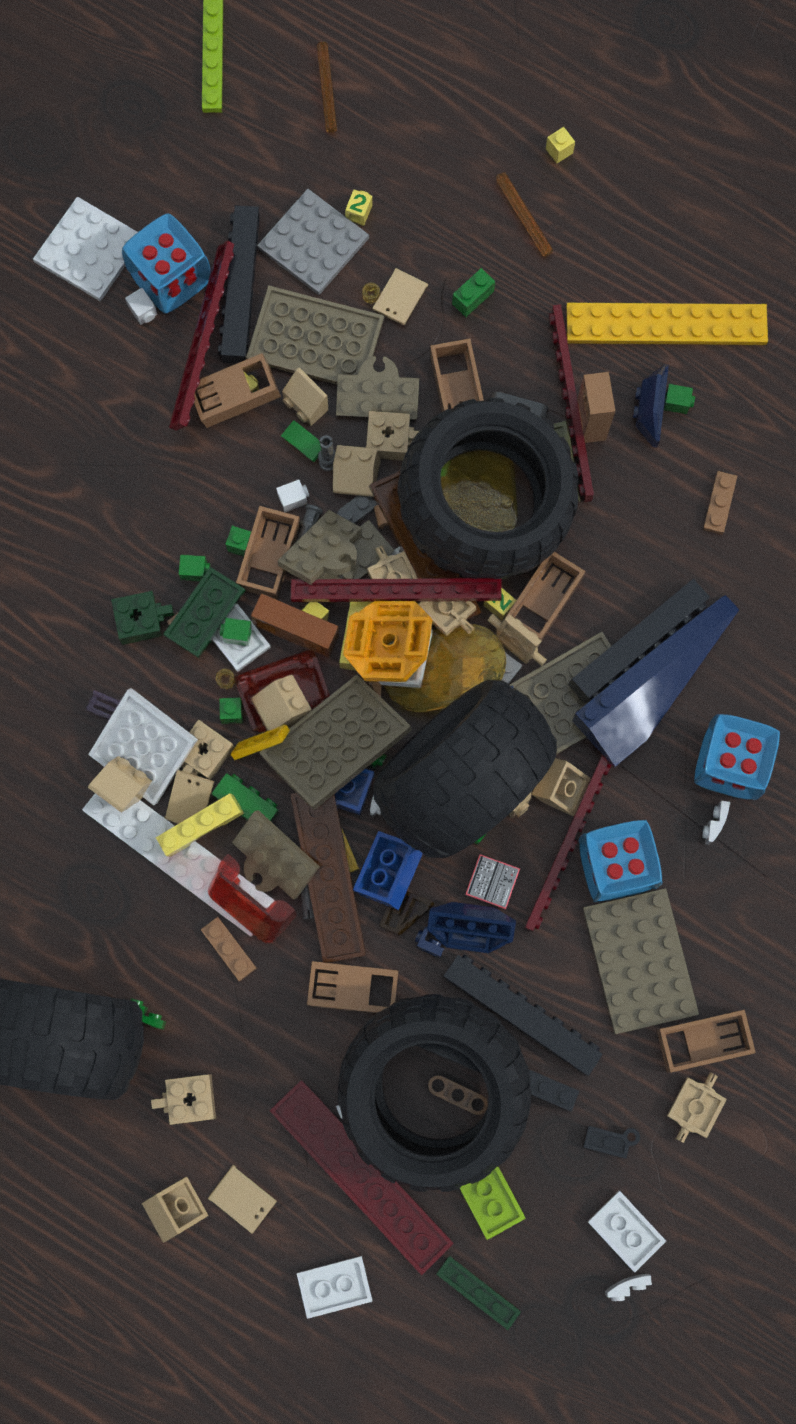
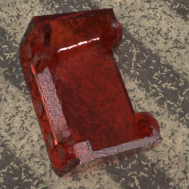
[234,650,330,732]
[208,854,297,943]

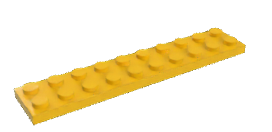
[566,303,768,345]

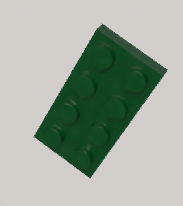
[163,567,245,659]

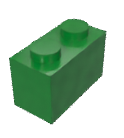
[452,268,495,317]

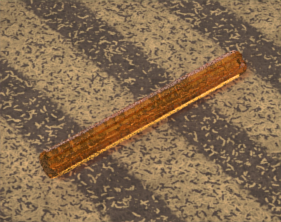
[317,42,337,133]
[496,172,553,257]

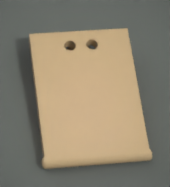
[372,268,428,325]
[164,770,214,824]
[208,1165,277,1234]

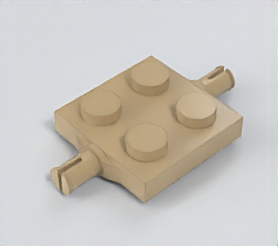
[367,545,418,579]
[418,601,476,636]
[487,614,547,666]
[667,1072,727,1143]

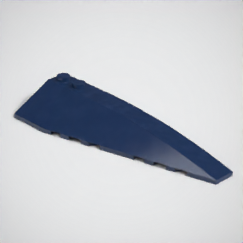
[572,595,739,768]

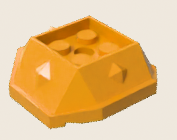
[343,601,433,682]

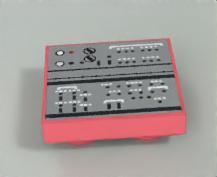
[465,854,520,910]

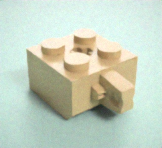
[366,411,419,460]
[181,720,234,780]
[151,1074,216,1125]

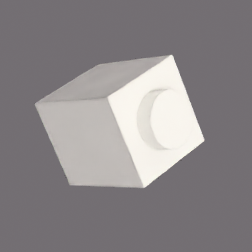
[125,288,158,325]
[276,480,309,512]

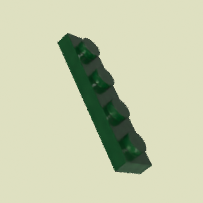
[436,1255,521,1330]

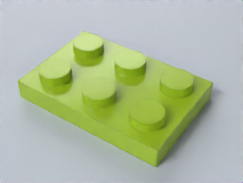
[460,1167,526,1240]

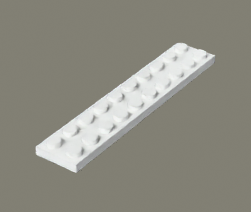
[82,793,277,937]

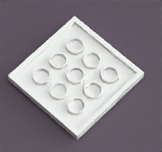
[33,197,138,302]
[88,688,198,805]

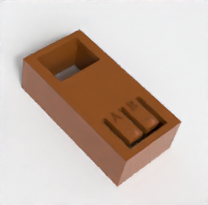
[251,593,339,658]

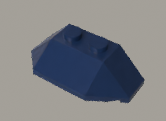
[633,364,669,448]
[427,902,516,953]

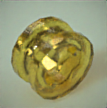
[362,282,380,303]
[216,669,235,689]

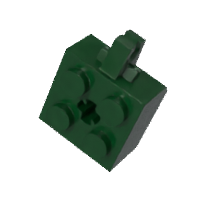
[111,591,174,645]

